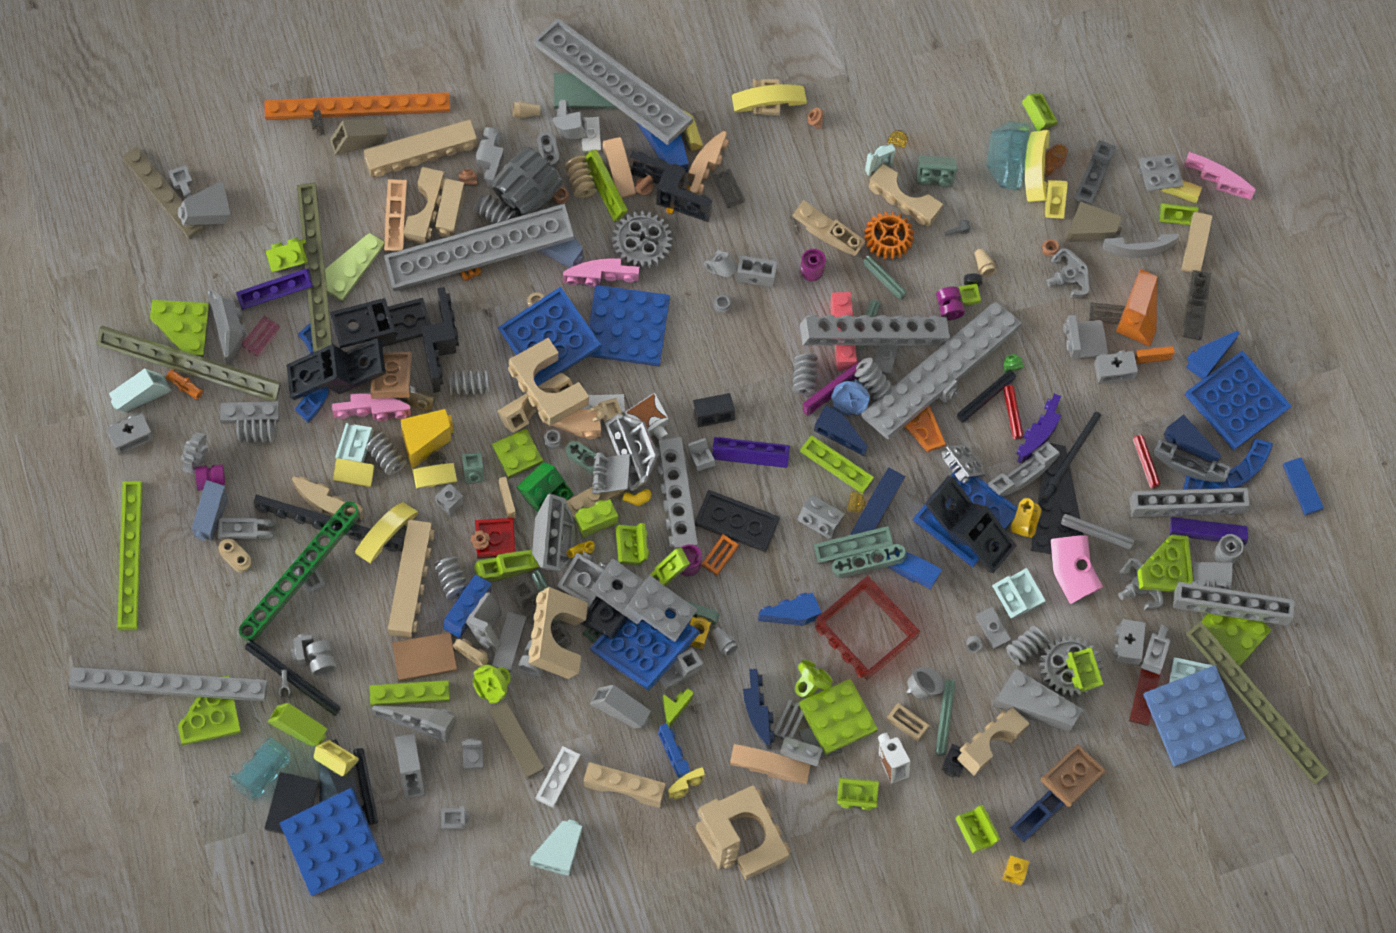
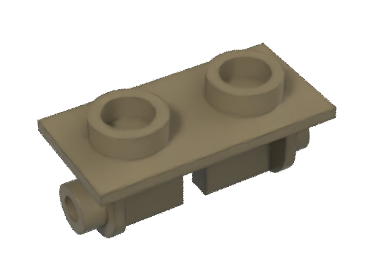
[395,386,436,412]

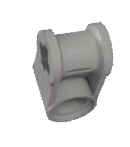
[704,250,738,277]

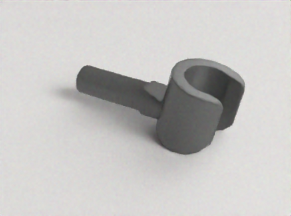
[945,220,970,236]

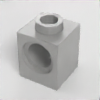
[435,483,464,517]

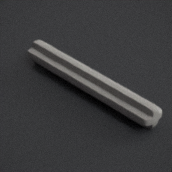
[1061,514,1134,549]

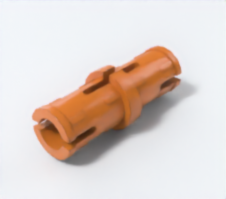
[166,369,203,400]

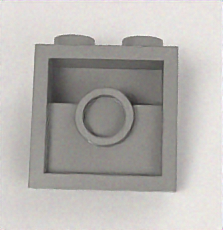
[557,552,607,606]

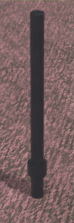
[1041,412,1101,500]

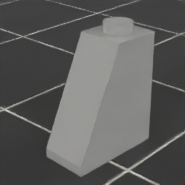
[178,182,231,225]
[590,685,651,729]
[395,734,425,799]

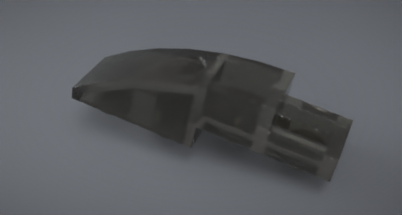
[1183,270,1211,341]

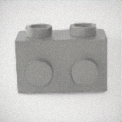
[797,495,845,539]

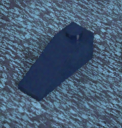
[814,405,868,457]
[1164,414,1222,463]

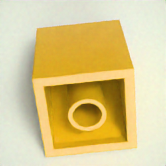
[400,409,454,468]

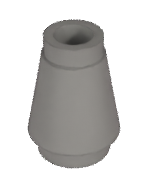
[710,627,738,656]

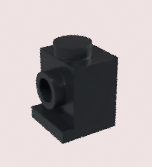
[941,744,964,777]

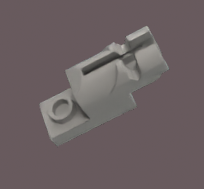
[476,127,504,188]

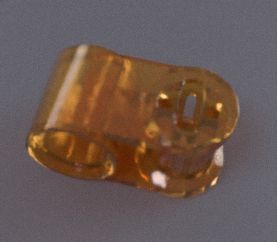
[1044,144,1068,178]

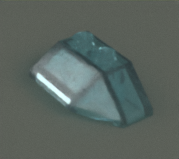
[986,121,1029,191]

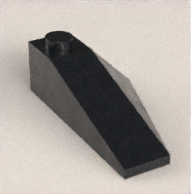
[319,739,365,812]

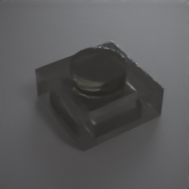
[310,110,325,136]

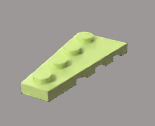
[325,233,385,302]

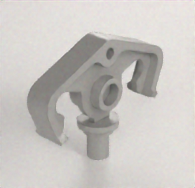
[1046,248,1089,299]
[1118,558,1163,611]

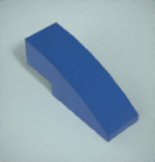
[881,551,942,590]

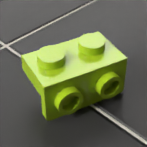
[265,237,308,272]
[616,523,649,565]
[1066,647,1104,692]
[837,777,879,810]
[955,805,1000,853]

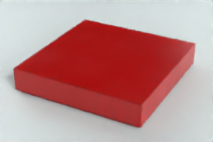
[475,518,516,559]

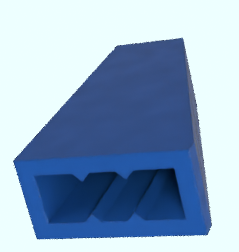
[637,123,689,173]

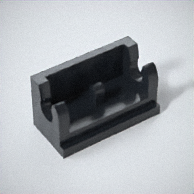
[693,393,735,427]

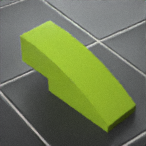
[474,550,539,582]

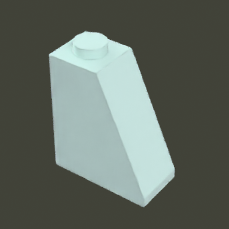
[109,369,172,412]
[530,820,582,876]

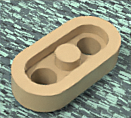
[218,538,252,573]
[453,638,489,667]

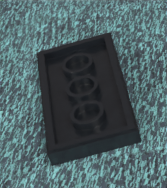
[695,490,780,553]

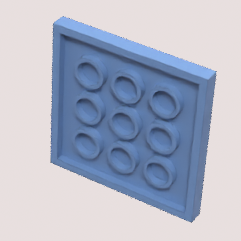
[1143,665,1246,767]

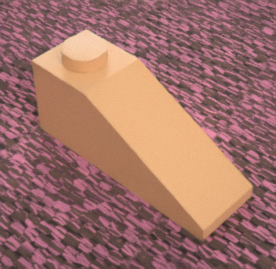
[542,409,601,440]

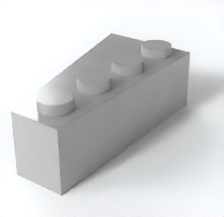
[993,669,1083,732]

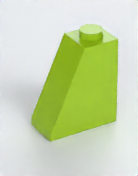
[267,703,327,747]

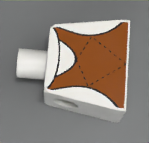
[625,393,669,440]
[878,733,910,784]

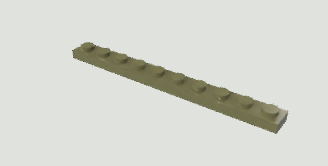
[297,182,333,352]
[96,326,281,402]
[1186,621,1330,785]

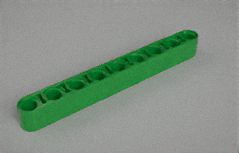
[239,501,360,642]

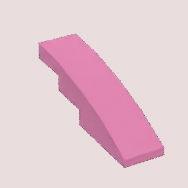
[1184,152,1255,200]

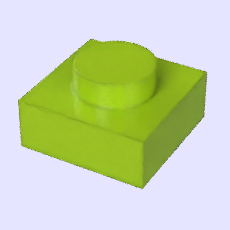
[959,284,981,306]

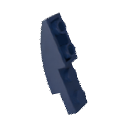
[743,669,775,749]

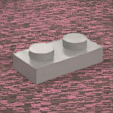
[779,736,823,767]

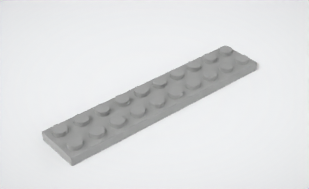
[533,19,693,145]
[384,204,575,291]
[861,301,1022,440]

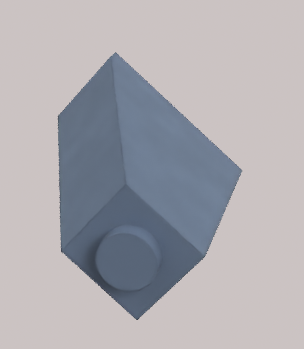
[538,237,584,268]
[192,480,228,541]

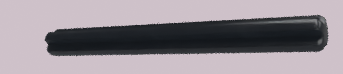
[245,640,341,716]

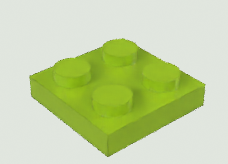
[492,429,543,479]

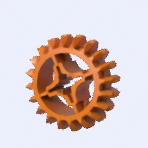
[864,211,914,260]

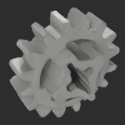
[181,432,208,474]

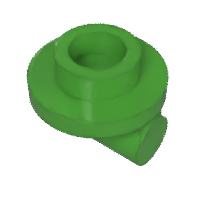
[1003,354,1024,373]

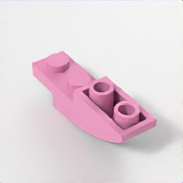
[563,258,639,287]
[332,394,411,422]

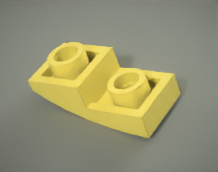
[413,463,457,489]
[668,767,705,799]

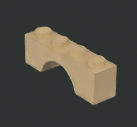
[869,163,943,228]
[403,167,445,244]
[497,372,573,433]
[958,707,1029,776]
[583,762,666,808]

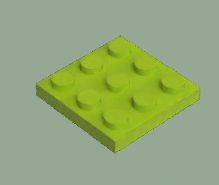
[1201,613,1272,666]
[798,678,878,755]

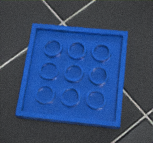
[588,285,670,367]
[498,286,602,386]
[1185,350,1292,451]
[913,472,1018,568]
[590,610,700,691]
[280,788,384,896]

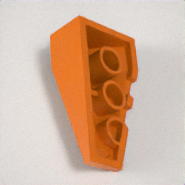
[1115,269,1157,347]

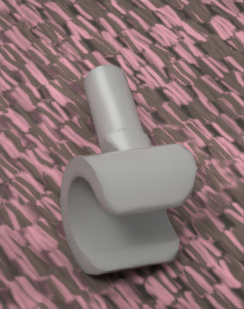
[278,670,291,698]

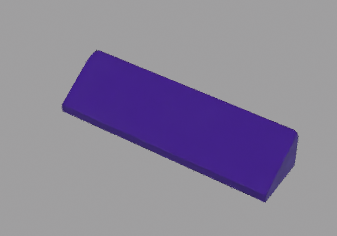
[236,268,313,310]
[712,437,790,468]
[1169,517,1248,545]

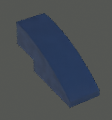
[1010,790,1065,842]

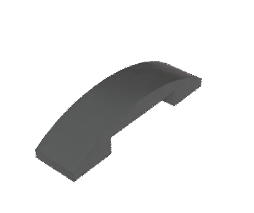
[1074,140,1116,205]
[1154,439,1231,482]

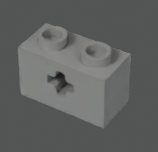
[736,255,777,287]
[1094,350,1138,384]
[106,413,153,455]
[1113,619,1146,665]

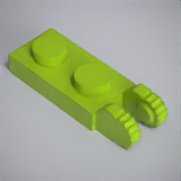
[650,548,690,586]

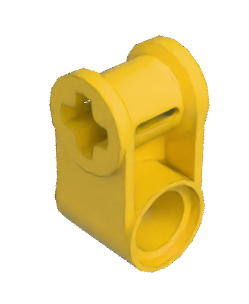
[1011,498,1042,538]

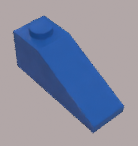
[1186,331,1240,379]

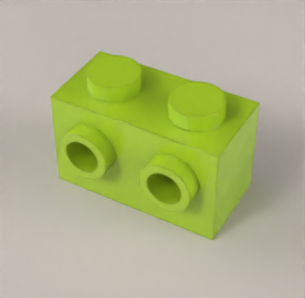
[575,499,618,538]

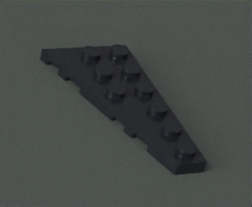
[1031,443,1084,555]

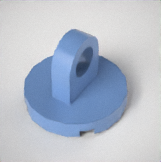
[832,379,870,415]

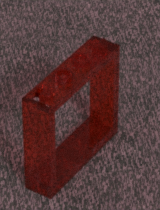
[814,575,920,681]

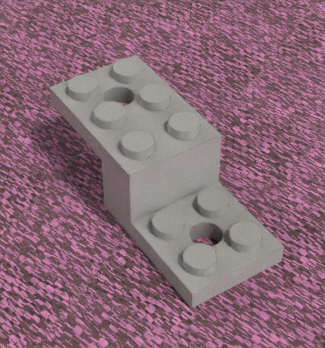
[590,558,697,642]

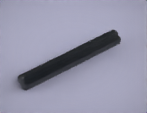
[957,370,1016,423]
[353,748,378,825]

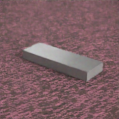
[492,612,527,673]

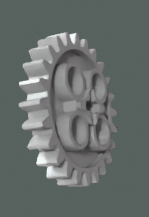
[612,211,673,270]
[1039,635,1103,698]

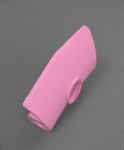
[1051,536,1103,604]

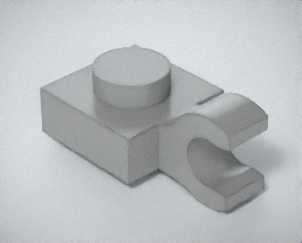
[168,165,193,199]

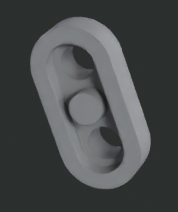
[537,132,559,168]

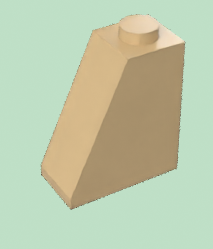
[436,179,465,238]

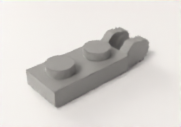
[218,518,274,539]

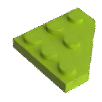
[150,300,210,358]
[1138,535,1193,592]
[178,675,241,746]

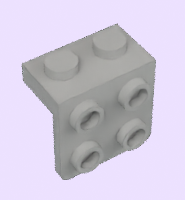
[1063,315,1108,359]
[466,592,502,650]

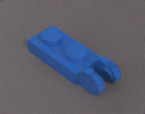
[658,723,690,778]

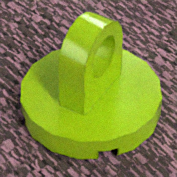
[795,659,833,698]
[473,665,511,703]

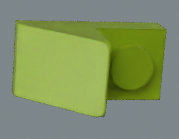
[662,688,694,728]

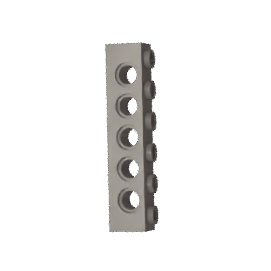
[655,437,698,550]
[1130,488,1250,517]
[1173,582,1295,626]

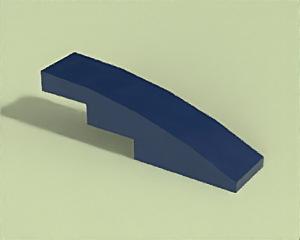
[850,467,906,535]

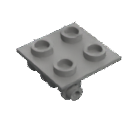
[1139,154,1183,191]
[942,445,985,484]
[592,453,631,494]
[1192,562,1233,590]

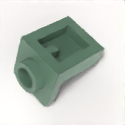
[462,452,485,484]

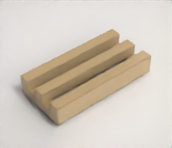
[499,477,516,519]
[886,703,930,742]

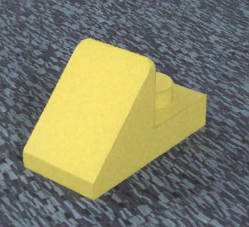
[1045,180,1068,219]

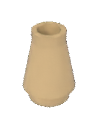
[513,101,540,119]
[974,248,996,277]

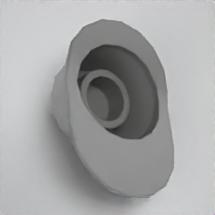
[906,667,945,699]

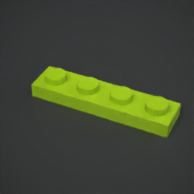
[585,149,628,222]
[800,435,874,494]
[370,680,450,707]

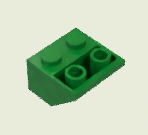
[516,462,574,512]

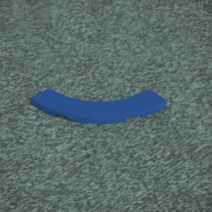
[295,323,330,423]
[1183,438,1273,490]

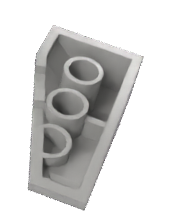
[372,706,455,743]

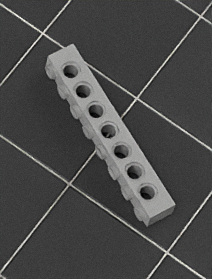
[800,315,950,346]

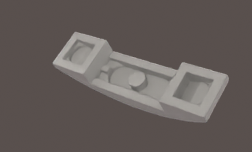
[1102,233,1179,257]
[988,442,1060,496]

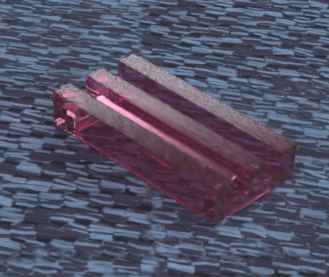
[241,316,280,357]

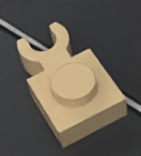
[589,398,623,422]

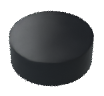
[964,273,983,287]

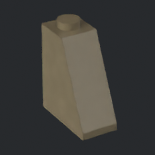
[330,118,388,156]
[1066,201,1123,242]

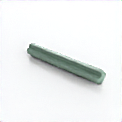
[935,680,956,756]

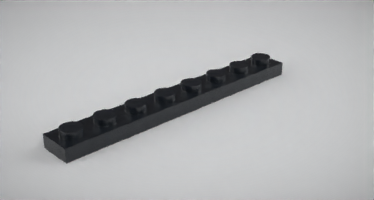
[254,494,404,552]

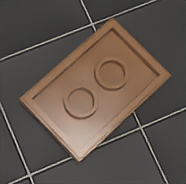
[371,352,412,399]
[392,632,457,682]
[1040,744,1106,807]

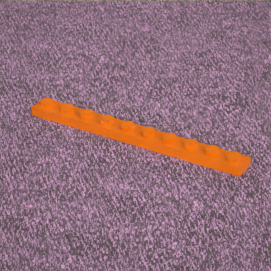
[265,92,450,120]

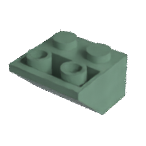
[916,155,957,187]

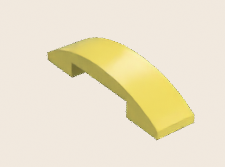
[731,84,807,113]
[1025,130,1050,203]
[355,502,418,564]

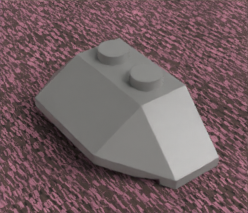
[208,289,247,365]
[605,414,658,491]
[532,494,576,572]

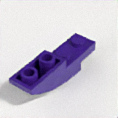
[1016,393,1061,463]

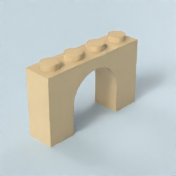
[508,338,589,426]
[529,587,588,679]
[718,785,791,880]
[696,798,740,870]

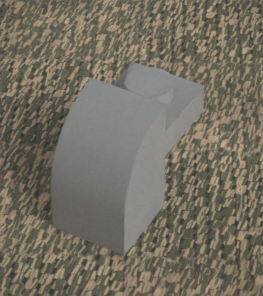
[552,100,587,139]
[659,648,703,690]

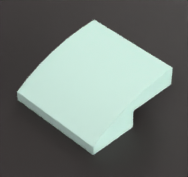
[992,568,1046,619]

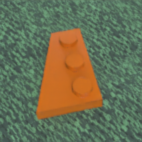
[904,405,946,453]

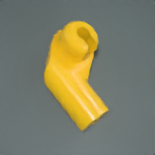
[623,489,652,506]
[566,541,595,558]

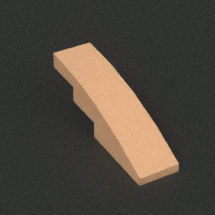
[384,180,407,251]
[730,744,810,784]

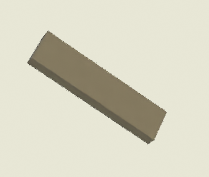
[489,701,544,779]

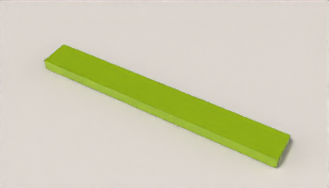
[117,481,143,631]

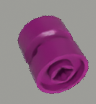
[800,249,826,281]
[936,286,965,320]
[195,464,225,491]
[680,544,702,577]

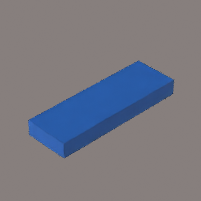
[1283,457,1324,516]

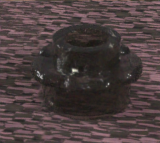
[427,451,446,466]

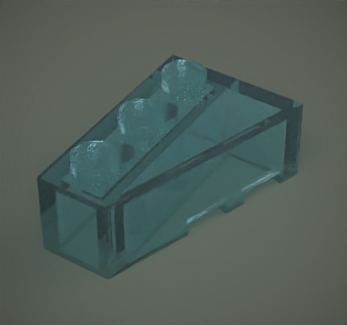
[230,736,290,801]

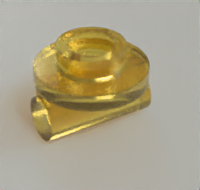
[887,130,908,147]
[847,491,865,513]

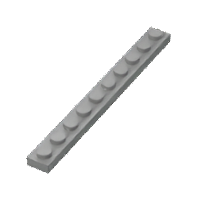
[69,667,268,701]

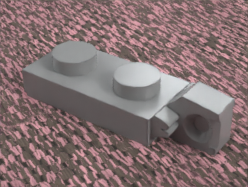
[1141,625,1171,674]

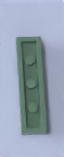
[813,526,893,564]

